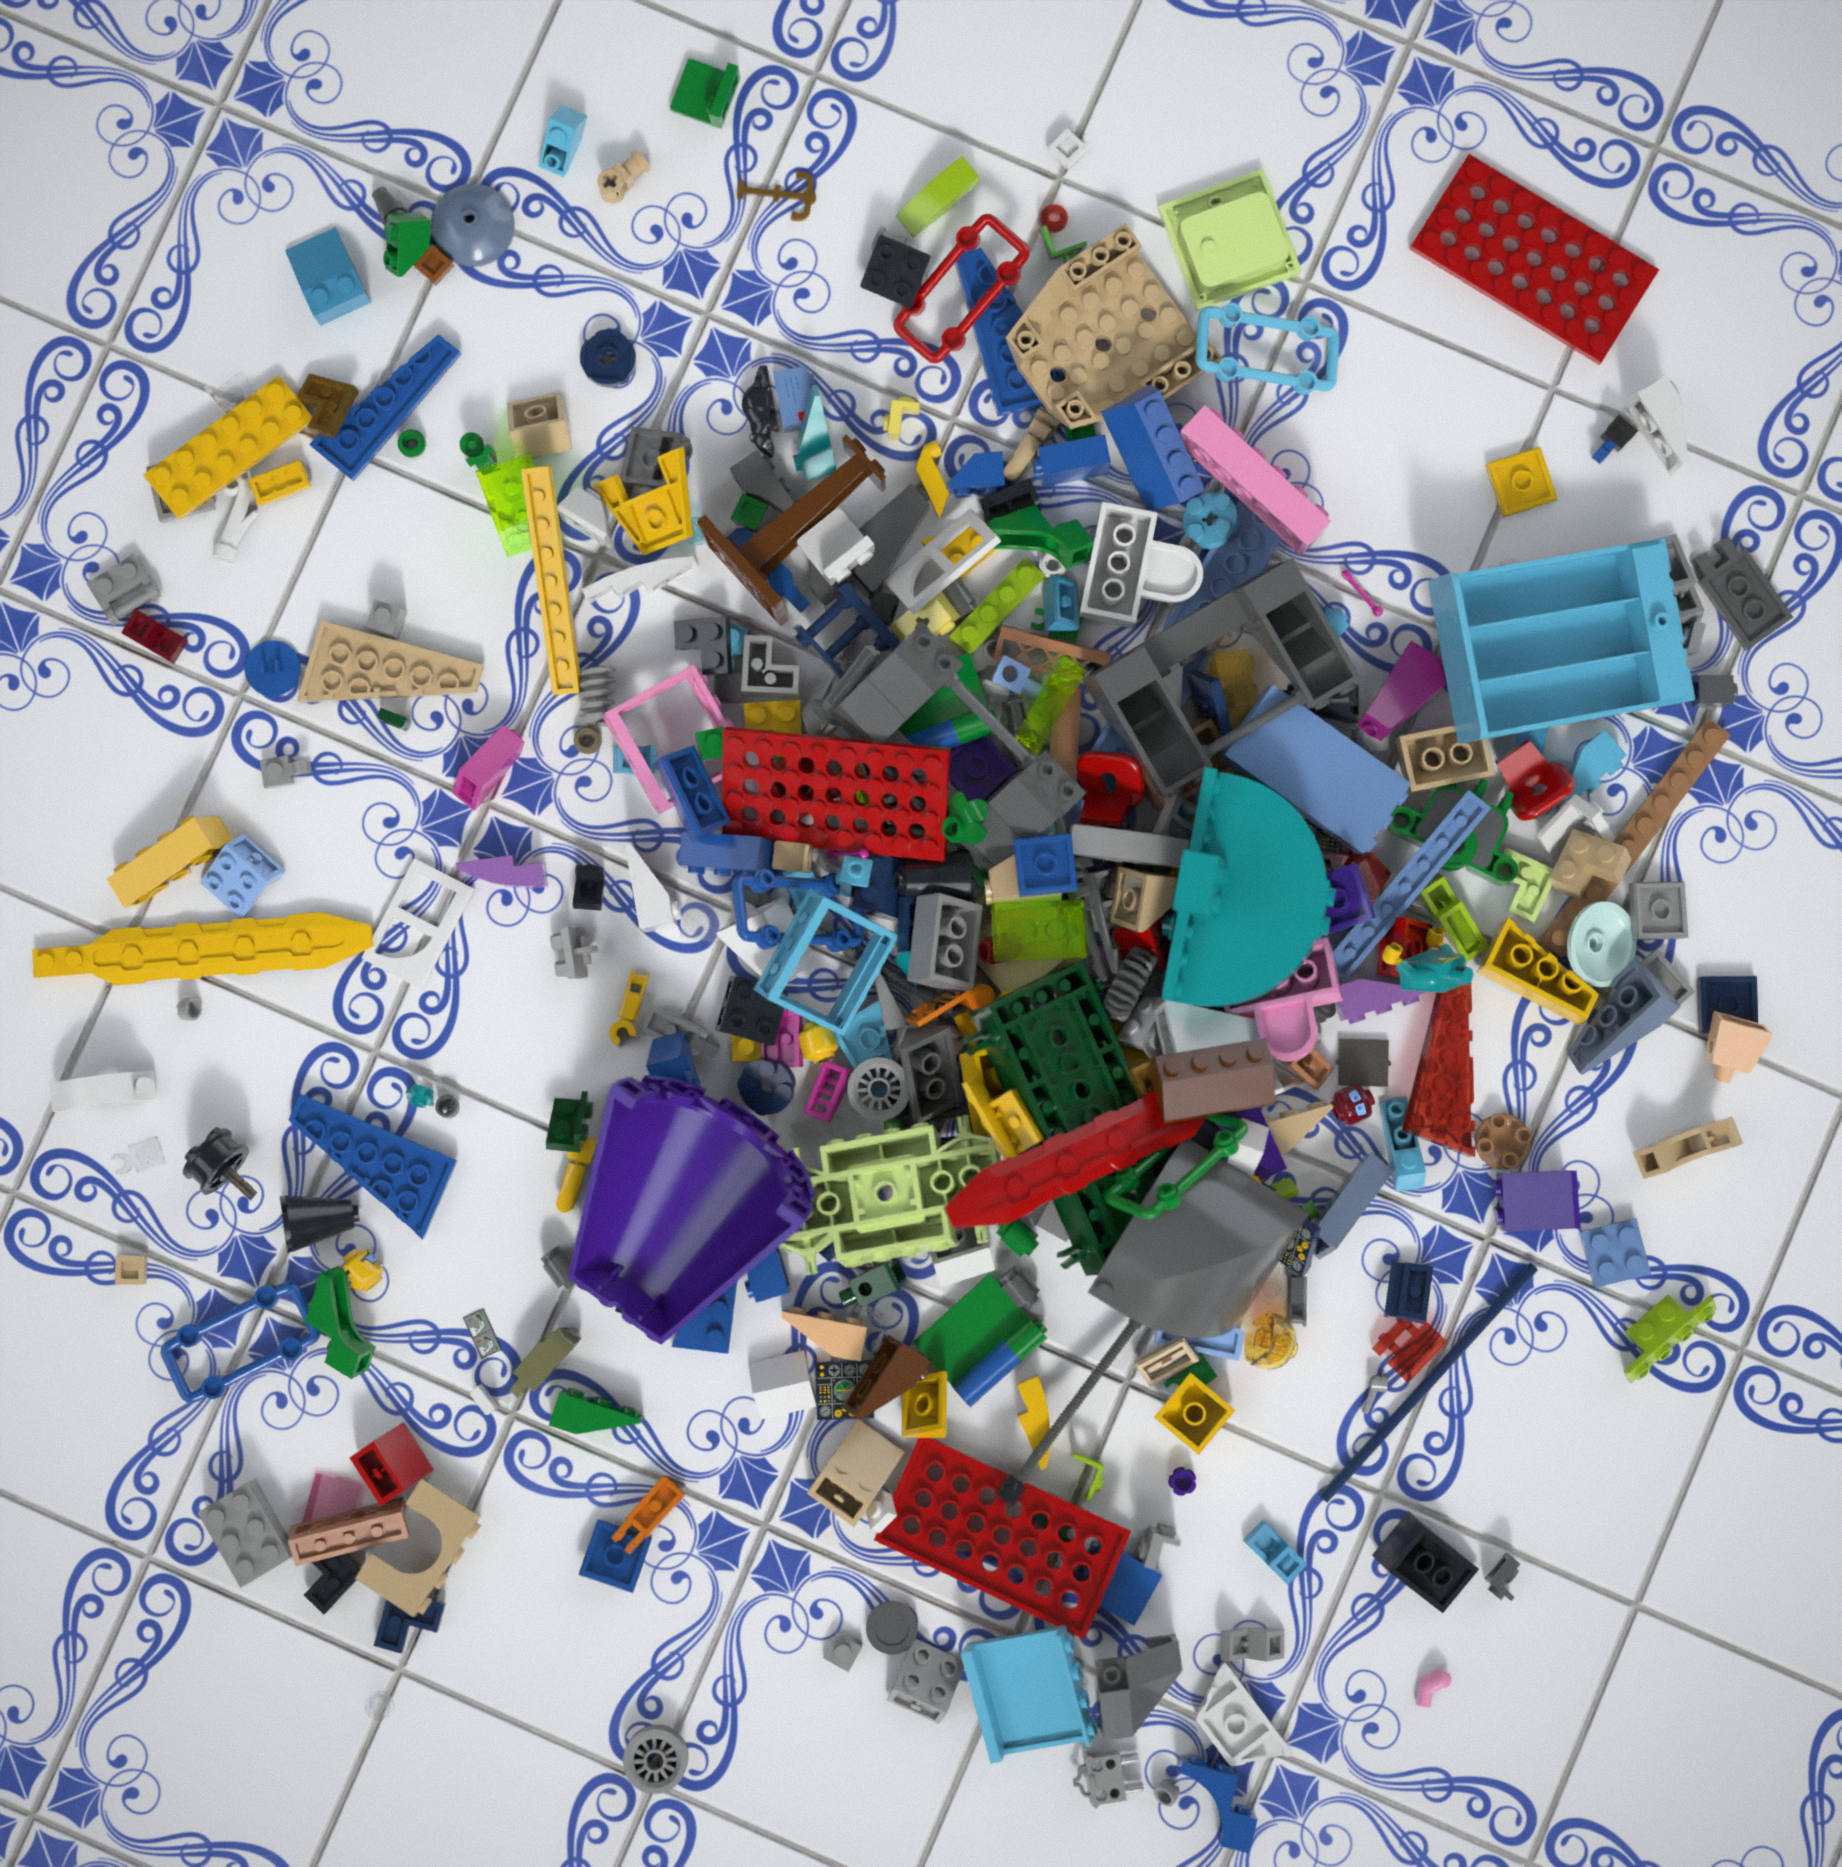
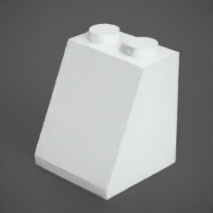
[716,896,814,982]

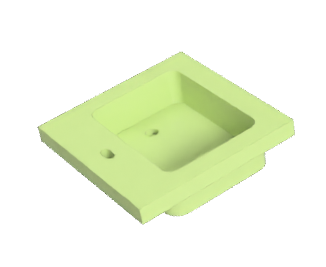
[1158,169,1302,312]

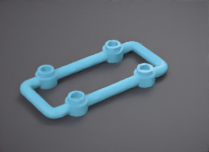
[1196,302,1339,395]

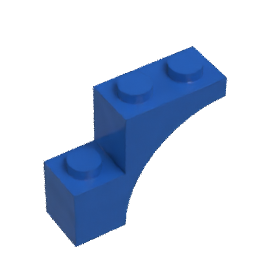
[1177,1754,1258,1854]

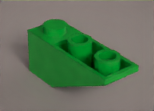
[548,1387,644,1435]

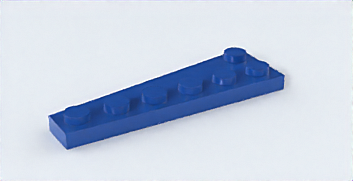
[309,334,462,482]

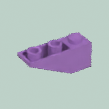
[1335,979,1425,1024]

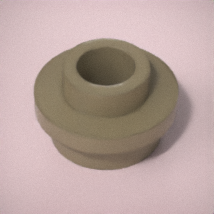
[574,726,602,754]

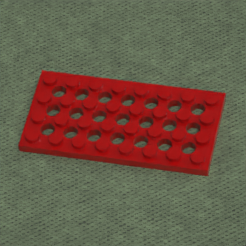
[1409,154,1660,365]
[722,727,950,862]
[874,1438,1132,1639]

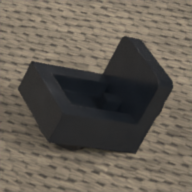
[572,864,605,911]

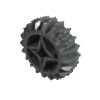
[1102,946,1157,1022]

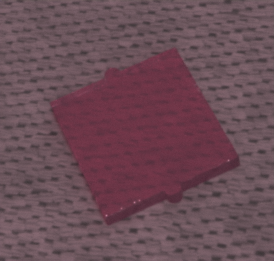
[302,1473,362,1523]

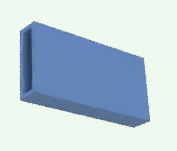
[1219,684,1411,855]

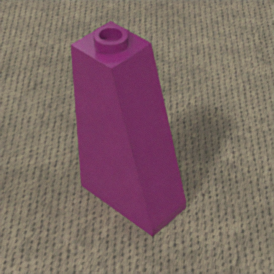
[1357,640,1447,741]

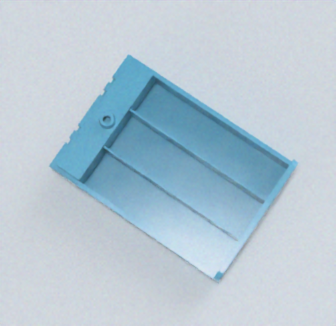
[1428,538,1695,744]

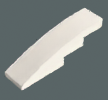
[581,556,698,604]

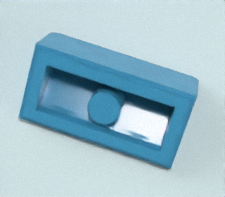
[1043,574,1080,631]

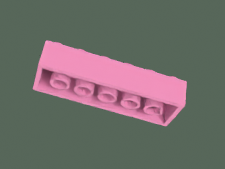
[1180,405,1331,557]

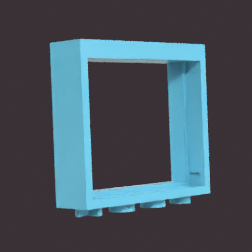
[754,888,898,1036]

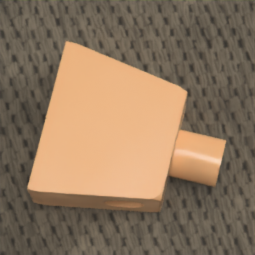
[1705,1011,1773,1083]

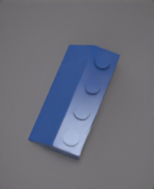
[1100,385,1205,511]

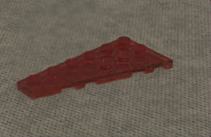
[1402,983,1475,1157]

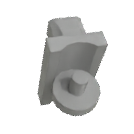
[550,927,598,979]

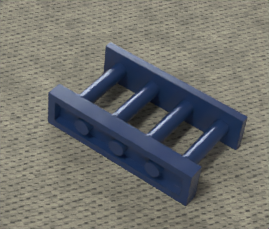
[793,582,901,690]

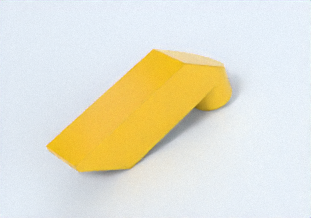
[916,440,949,520]

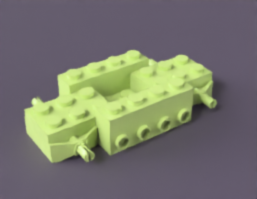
[779,1115,1001,1275]

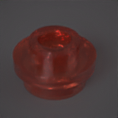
[1040,204,1068,233]

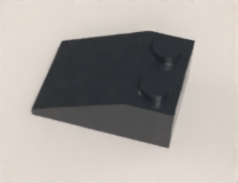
[1372,1511,1479,1613]

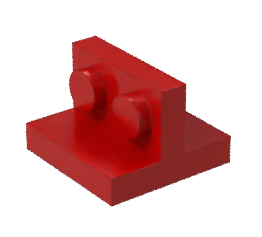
[1376,917,1433,977]

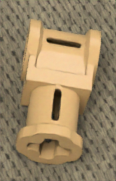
[597,150,651,204]

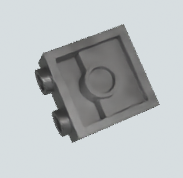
[620,427,693,490]

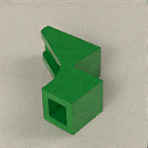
[986,505,1094,570]
[305,1266,376,1379]

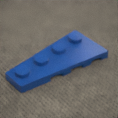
[671,1281,738,1354]

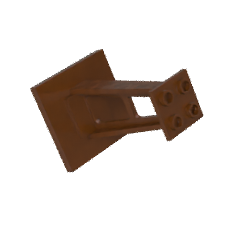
[696,434,886,627]

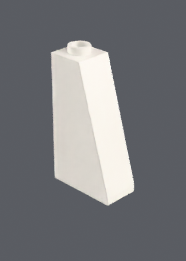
[1153,1001,1260,1055]

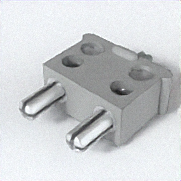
[1073,1750,1144,1809]

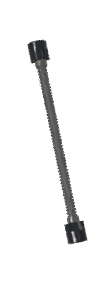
[995,1318,1143,1507]

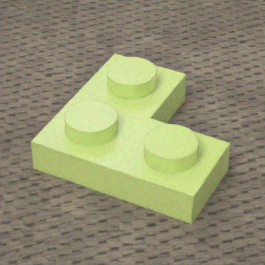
[1497,847,1553,923]

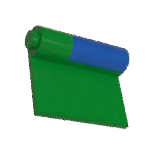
[898,653,998,749]
[913,1273,1048,1408]

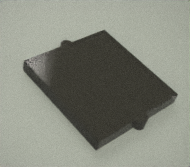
[1335,1039,1391,1087]

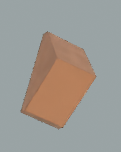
[1282,1048,1334,1091]

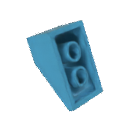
[285,227,371,326]

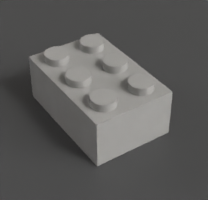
[907,893,983,992]
[197,1479,293,1588]

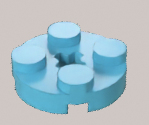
[1183,492,1240,549]

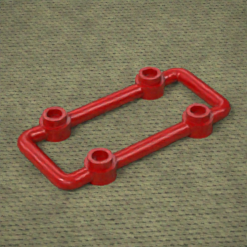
[893,214,1030,364]

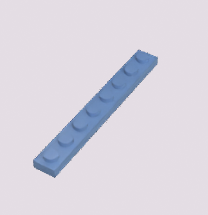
[1333,790,1491,984]

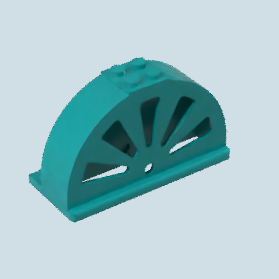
[1161,767,1336,1007]

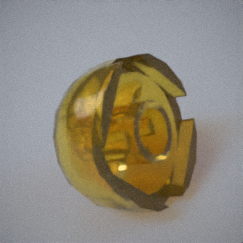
[1244,1310,1298,1370]

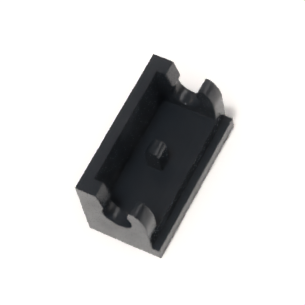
[978,478,1042,523]

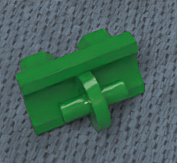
[459,432,498,477]

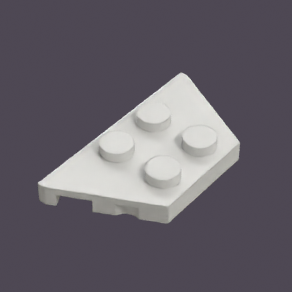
[1195,1661,1293,1767]

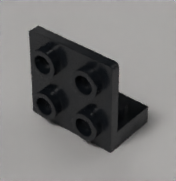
[715,976,789,1046]

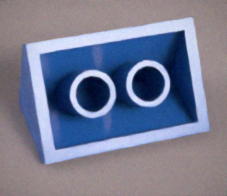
[654,745,731,841]

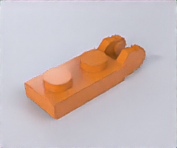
[612,1475,686,1555]

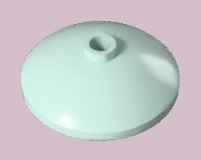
[1567,901,1636,987]

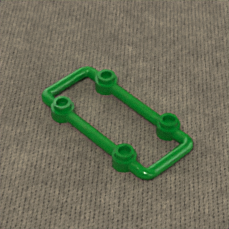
[1105,1113,1248,1220]

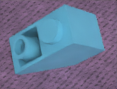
[539,105,588,177]

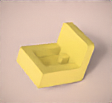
[883,397,920,441]

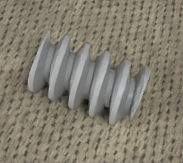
[579,666,616,727]

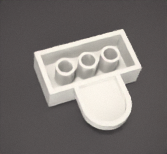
[1079,502,1203,629]

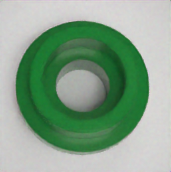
[397,429,426,458]

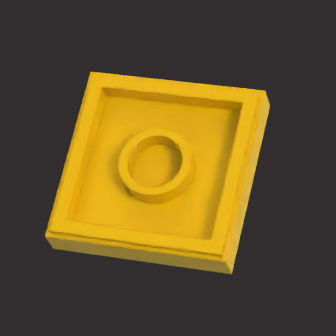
[1485,447,1558,518]

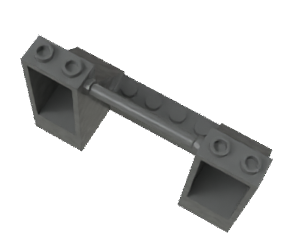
[1082,558,1361,798]
[830,622,1086,878]

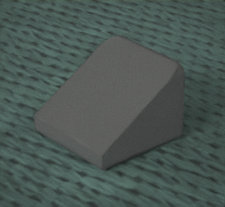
[715,673,743,704]

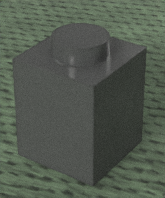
[1692,675,1738,707]

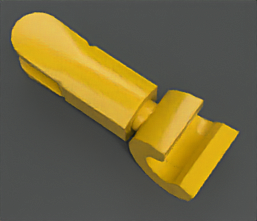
[609,969,649,1047]
[556,1137,598,1213]

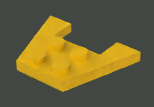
[592,447,693,555]

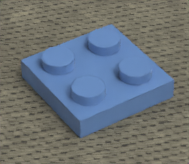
[1579,1218,1651,1288]

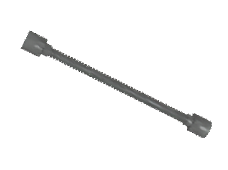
[744,886,955,1020]

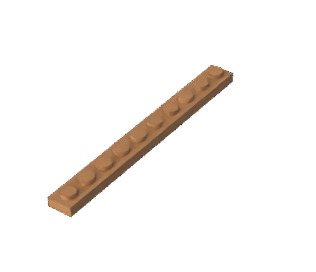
[1537,718,1731,959]

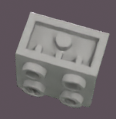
[887,1639,964,1724]

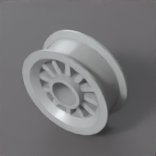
[848,1058,909,1121]
[623,1725,689,1794]

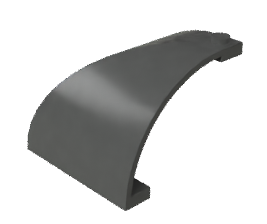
[1088,1139,1309,1338]

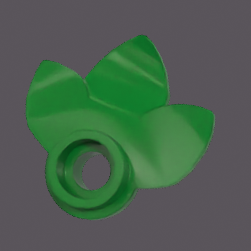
[942,791,988,845]

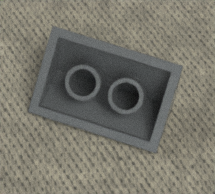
[899,1026,964,1124]

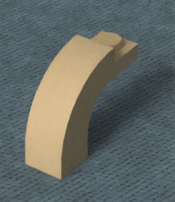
[1633,1116,1743,1179]

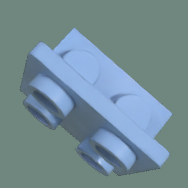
[201,834,286,919]

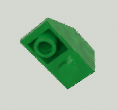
[383,212,431,277]

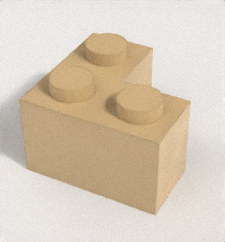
[1549,829,1631,900]

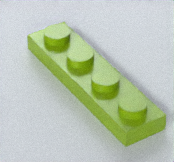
[949,557,1046,655]

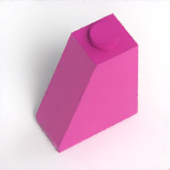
[453,725,525,811]

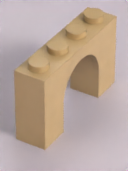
[355,1479,482,1617]

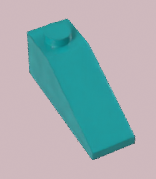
[793,385,836,480]

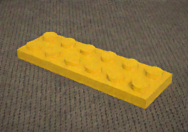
[143,375,312,521]

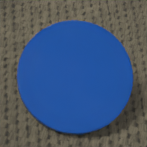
[244,641,301,697]

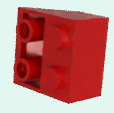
[349,1422,435,1506]

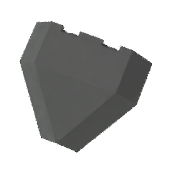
[1094,1634,1182,1741]

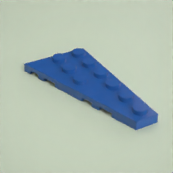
[288,1094,458,1240]

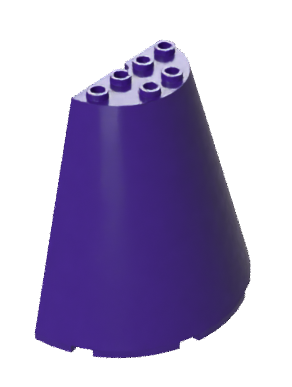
[568,1075,815,1345]

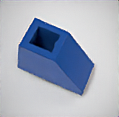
[948,451,1005,498]

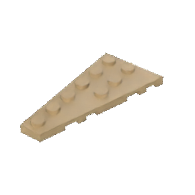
[297,620,485,703]

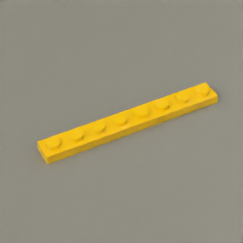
[521,465,583,695]

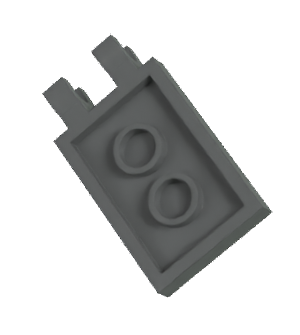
[1690,536,1793,650]

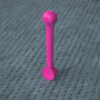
[1341,569,1383,617]
[827,849,869,860]

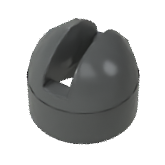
[435,1094,460,1119]

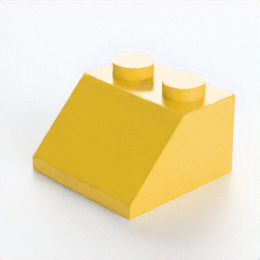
[1154,1373,1235,1455]

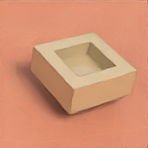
[115,1255,147,1285]

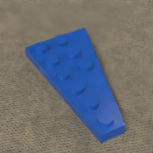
[955,248,1065,417]

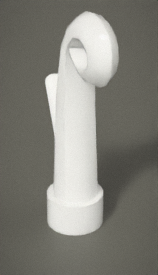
[212,475,259,564]

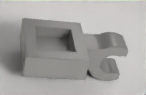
[260,755,313,789]

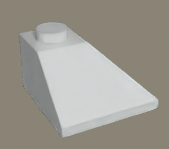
[557,487,613,550]

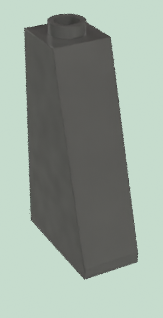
[850,484,930,597]

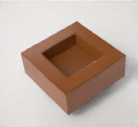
[413,245,454,286]

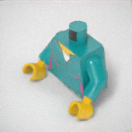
[1382,926,1473,993]

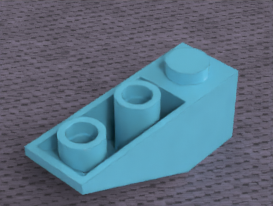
[1555,730,1627,813]
[1379,1097,1426,1192]

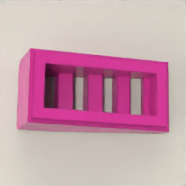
[803,1060,853,1123]

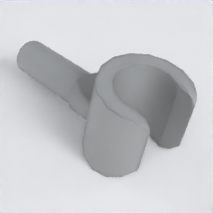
[1362,1375,1388,1414]

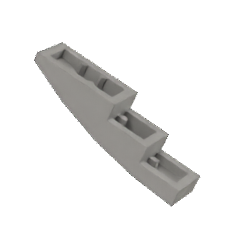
[1070,824,1189,869]

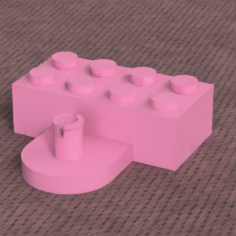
[1224,937,1343,1062]

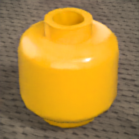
[798,1021,839,1064]

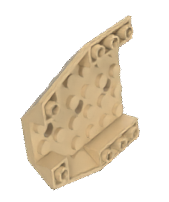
[1005,223,1223,430]

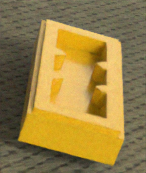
[248,459,312,507]

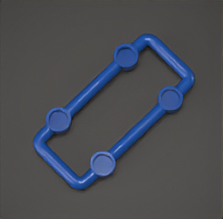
[732,868,865,953]
[160,1281,321,1403]

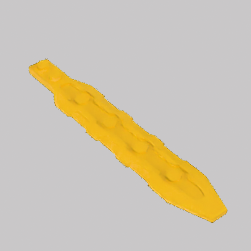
[32,912,374,986]

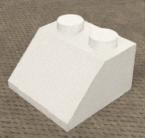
[930,1227,995,1287]

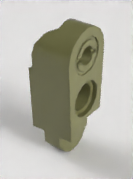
[509,1327,582,1398]

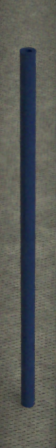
[1319,1262,1538,1503]

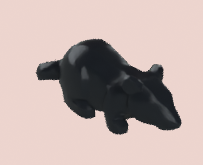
[741,365,780,459]

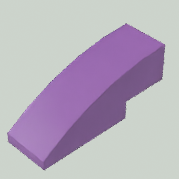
[456,855,548,889]

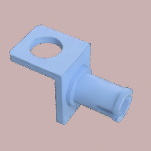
[992,656,1048,703]

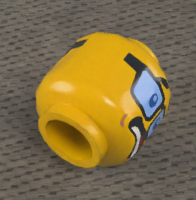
[342,1248,384,1292]

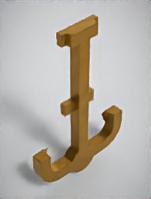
[737,171,816,222]

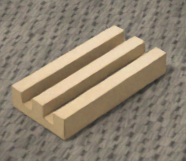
[1135,1336,1199,1387]

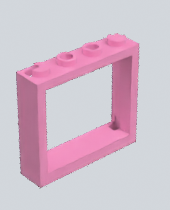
[602,664,750,815]

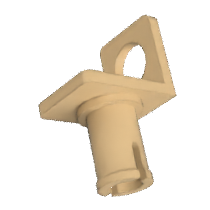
[772,841,813,873]

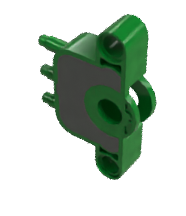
[1387,779,1519,886]

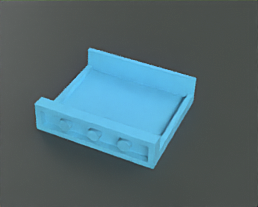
[960,1625,1097,1764]

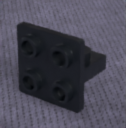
[860,234,931,308]

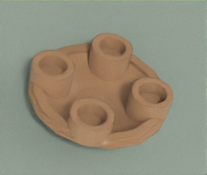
[1475,1113,1532,1170]

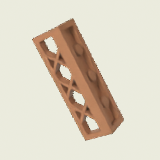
[993,624,1111,683]
[288,1497,410,1566]

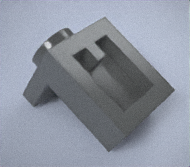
[1484,1552,1520,1602]

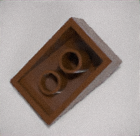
[842,1334,930,1420]

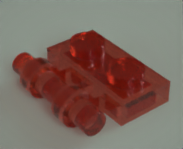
[1371,1319,1447,1383]

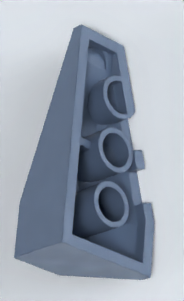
[1567,958,1681,1075]

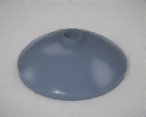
[431,184,515,267]

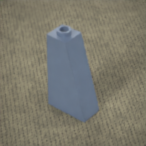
[1313,1152,1394,1260]

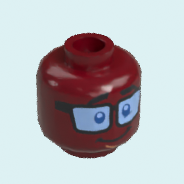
[1330,1084,1375,1126]

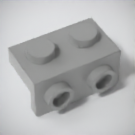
[1137,1523,1182,1570]

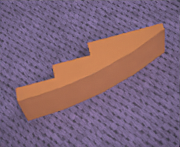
[1049,686,1081,783]

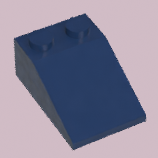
[848,852,914,922]

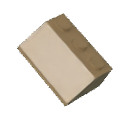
[1394,725,1495,792]

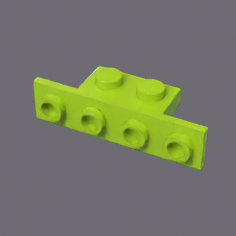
[1623,1295,1717,1383]

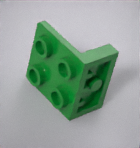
[670,59,741,129]

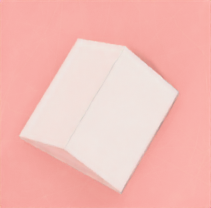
[748,1350,817,1419]

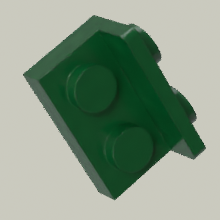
[546,1091,593,1153]

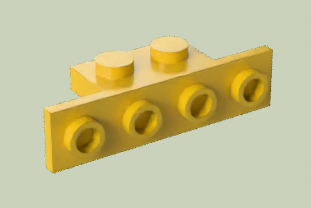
[962,1077,1044,1159]

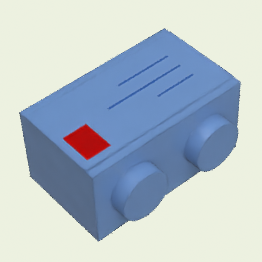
[773,366,815,433]

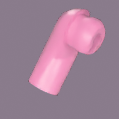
[1416,1670,1451,1708]

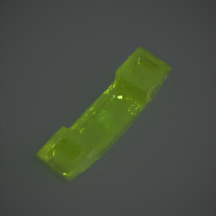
[1008,655,1087,757]

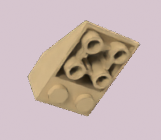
[807,1419,905,1527]

